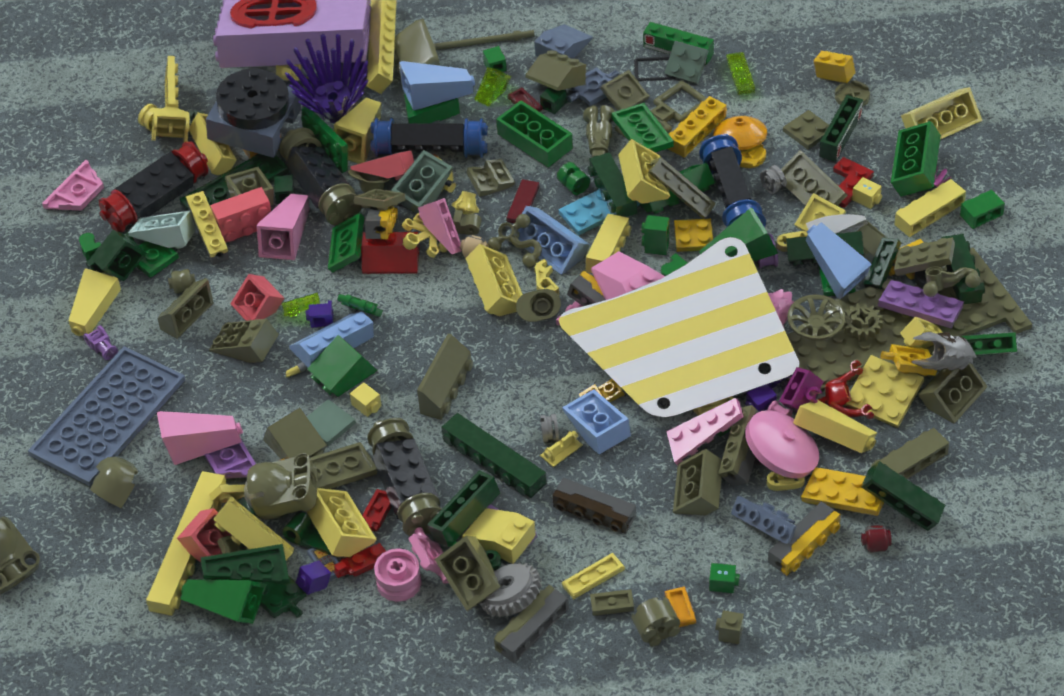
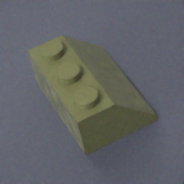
[526,50,586,91]
[157,278,214,339]
[918,363,988,423]
[673,449,722,516]

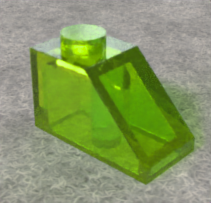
[474,67,511,106]

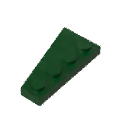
[200,544,289,583]

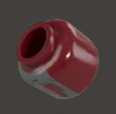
[861,525,892,552]

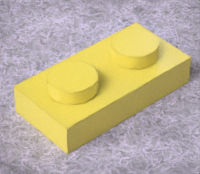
[209,485,246,503]

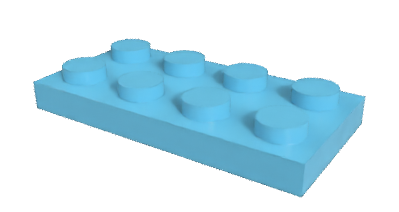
[559,189,640,236]

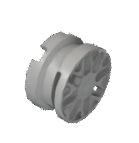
[760,165,787,194]
[540,414,559,442]

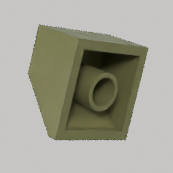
[225,167,274,206]

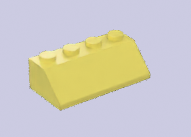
[901,87,982,140]
[618,139,670,204]
[466,244,523,316]
[306,488,377,557]
[213,497,294,560]

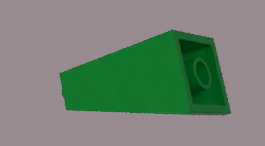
[699,208,778,261]
[181,579,267,624]

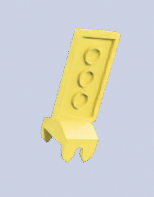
[151,56,190,142]

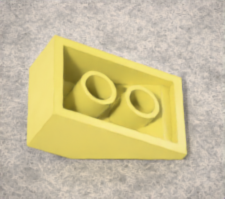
[462,508,536,564]

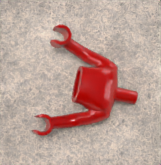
[817,360,874,419]

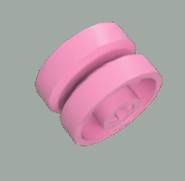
[374,549,422,602]

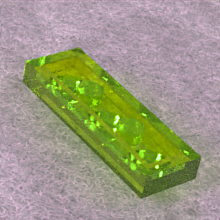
[726,52,755,95]

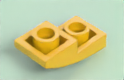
[579,379,625,402]

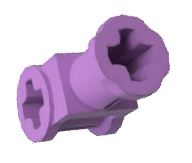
[83,325,118,360]

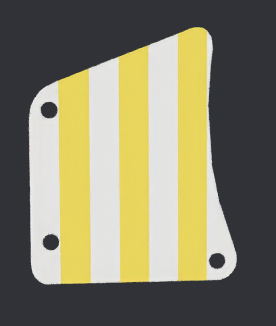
[559,237,799,417]

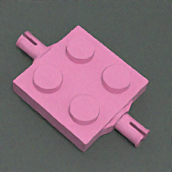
[409,527,449,584]

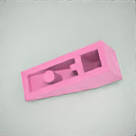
[418,198,462,254]

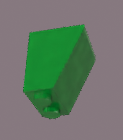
[307,335,378,397]

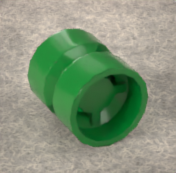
[557,162,591,196]

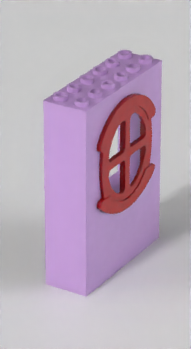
[213,0,371,68]

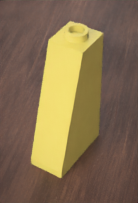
[68,268,121,336]
[793,400,877,453]

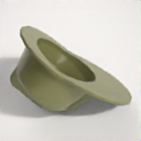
[348,170,390,193]
[516,289,561,322]

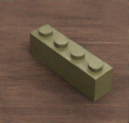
[871,427,949,479]

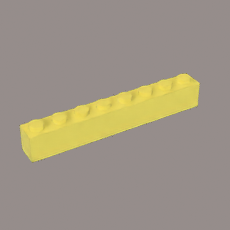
[366,0,396,94]
[146,471,228,616]

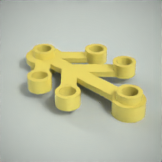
[402,213,447,258]

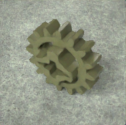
[842,303,883,341]

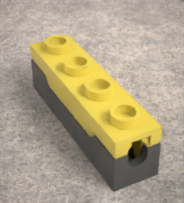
[186,191,229,265]

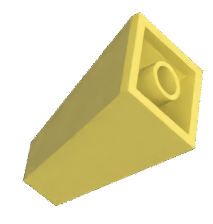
[334,98,381,164]

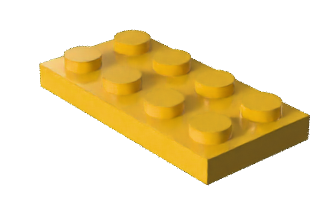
[801,467,884,516]

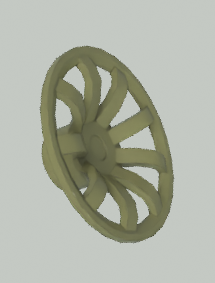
[787,295,845,340]

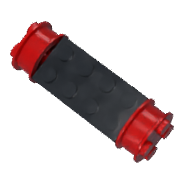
[98,141,209,233]

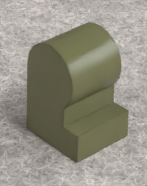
[453,210,482,235]

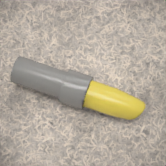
[286,362,308,377]

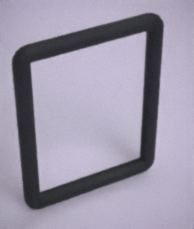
[634,57,676,81]

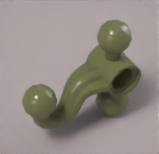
[488,214,542,267]
[923,265,980,297]

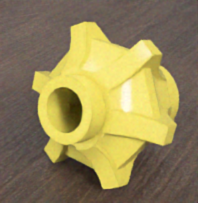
[452,191,479,215]

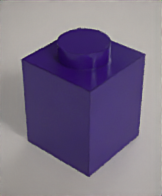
[745,384,777,412]
[295,560,331,595]

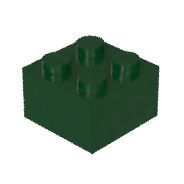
[91,229,147,281]

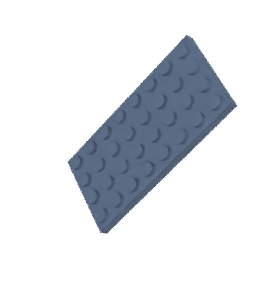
[28,346,185,487]

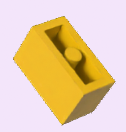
[813,51,856,83]

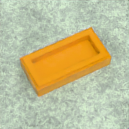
[665,586,696,627]

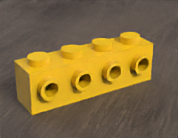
[668,96,727,158]

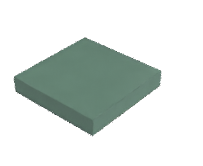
[307,399,356,446]

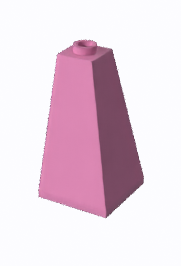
[257,194,309,260]
[157,411,243,465]

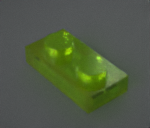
[281,293,320,317]

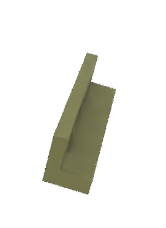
[648,157,716,218]

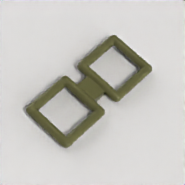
[615,81,707,139]

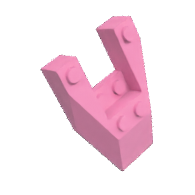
[591,251,665,300]

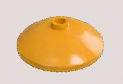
[713,116,767,150]

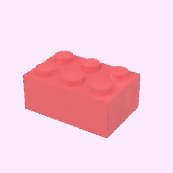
[210,187,271,243]

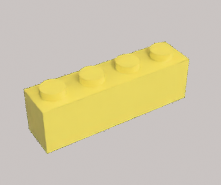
[189,113,236,175]
[895,179,966,237]
[585,214,631,273]

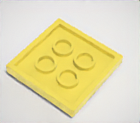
[845,355,924,428]

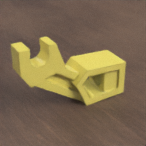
[534,259,559,295]

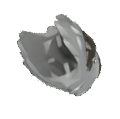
[912,332,977,370]

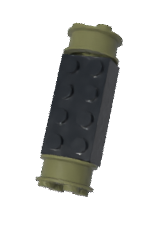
[279,128,362,226]
[367,418,442,537]

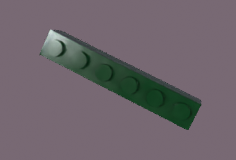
[441,413,547,498]

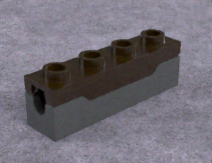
[552,477,636,534]

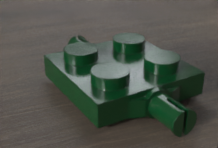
[260,575,307,619]

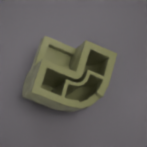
[90,456,138,509]

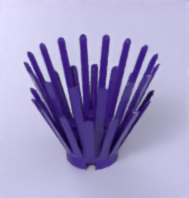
[285,34,368,123]

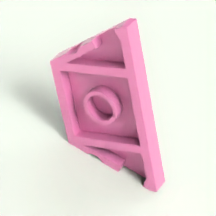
[42,160,104,211]

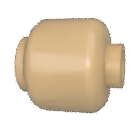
[460,235,489,258]

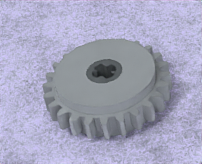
[480,563,542,617]

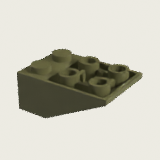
[209,319,279,363]

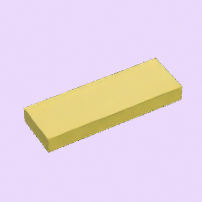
[562,553,625,600]

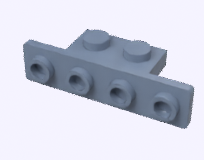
[731,496,796,545]

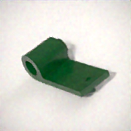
[283,512,336,557]

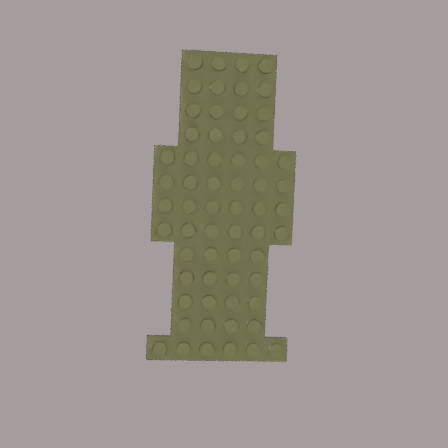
[786,247,1032,394]

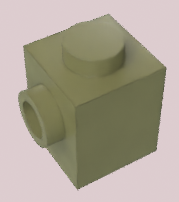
[715,610,744,644]

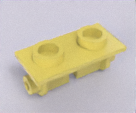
[540,431,583,467]

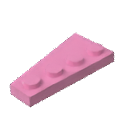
[666,398,744,465]

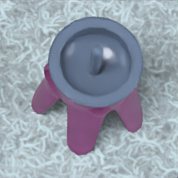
[928,167,952,191]

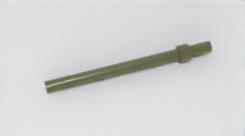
[434,30,535,50]

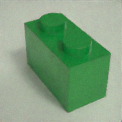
[960,190,1005,229]
[641,215,670,256]

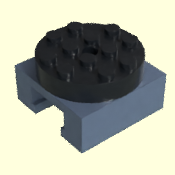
[206,68,301,158]

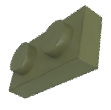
[590,589,634,616]

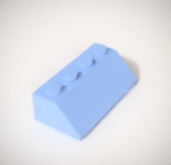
[518,206,590,275]
[289,311,374,367]

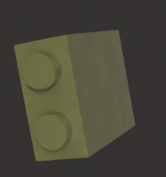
[263,407,327,459]

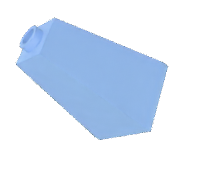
[399,61,475,111]
[806,222,872,299]

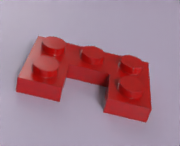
[833,157,874,208]

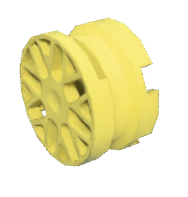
[138,104,160,131]

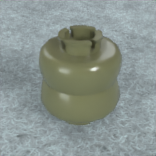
[168,269,196,294]

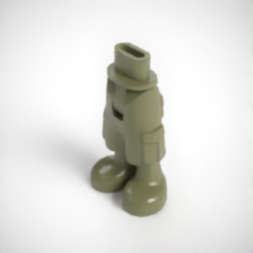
[583,105,615,157]

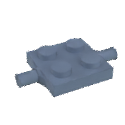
[567,67,619,106]

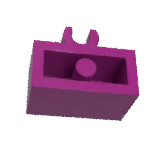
[779,367,824,413]

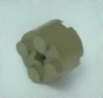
[631,597,680,647]

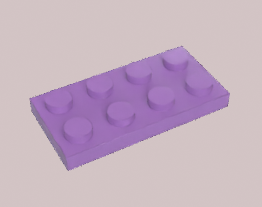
[878,280,964,328]

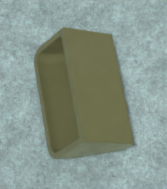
[394,19,440,76]

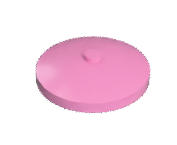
[745,410,819,478]

